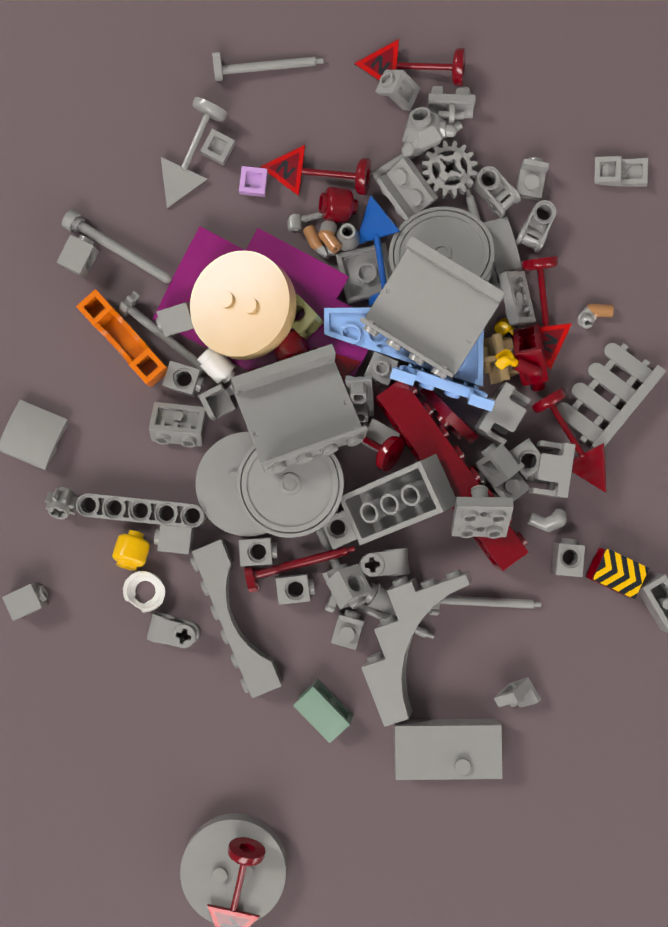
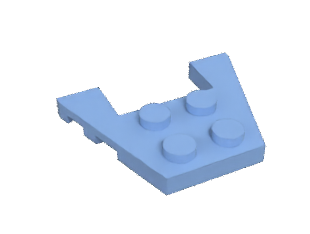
[390,363,495,411]

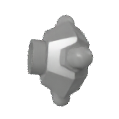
[401,107,457,157]

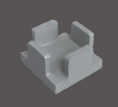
[473,382,531,445]
[529,441,575,498]

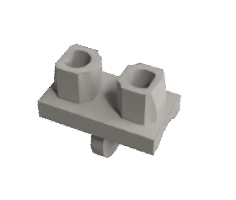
[427,86,476,126]
[345,375,374,422]

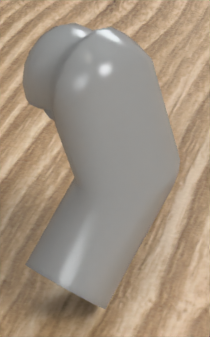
[527,509,567,532]

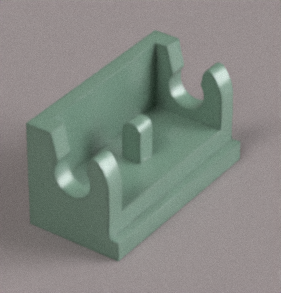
[293,678,354,743]

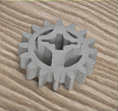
[421,141,477,199]

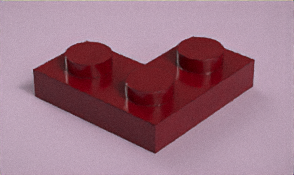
[420,388,479,444]

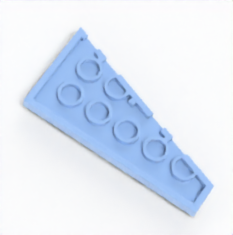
[324,307,484,387]

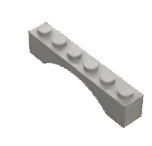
[190,539,283,698]

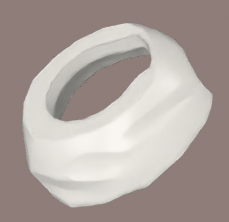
[123,571,165,613]

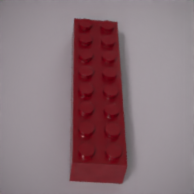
[374,381,529,571]

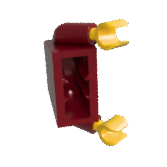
[494,318,549,391]

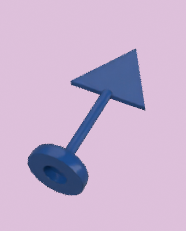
[359,195,400,307]

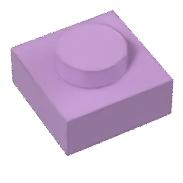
[239,166,268,197]

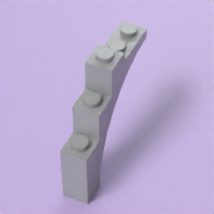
[361,569,472,727]

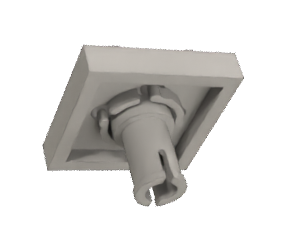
[451,485,514,539]

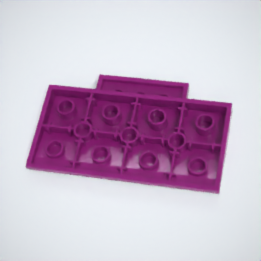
[153,226,369,387]

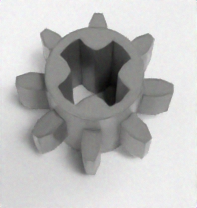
[45,487,78,520]

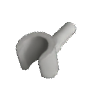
[287,212,323,232]

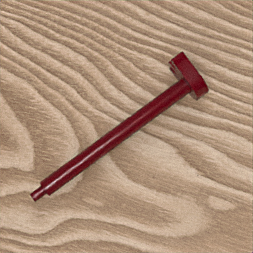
[244,546,355,593]

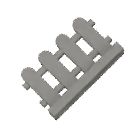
[557,343,666,450]

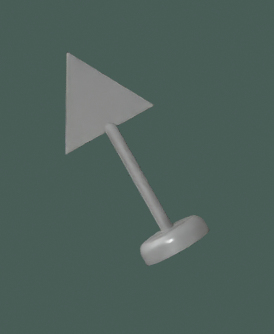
[161,97,228,208]

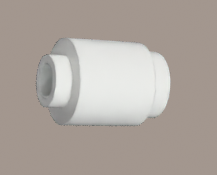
[197,348,235,384]

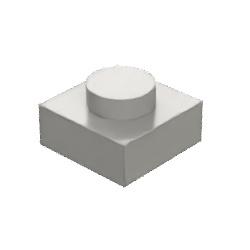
[200,129,236,166]

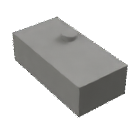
[341,454,456,545]
[393,719,502,780]

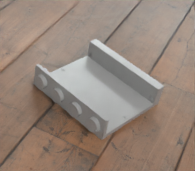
[360,236,505,380]
[231,344,368,473]

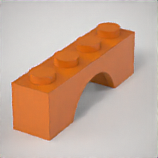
[76,289,168,388]

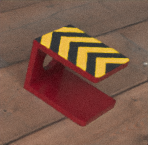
[585,548,649,599]

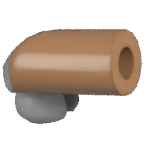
[318,220,342,254]
[303,225,336,259]
[577,303,614,329]

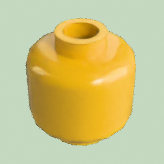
[112,530,150,571]

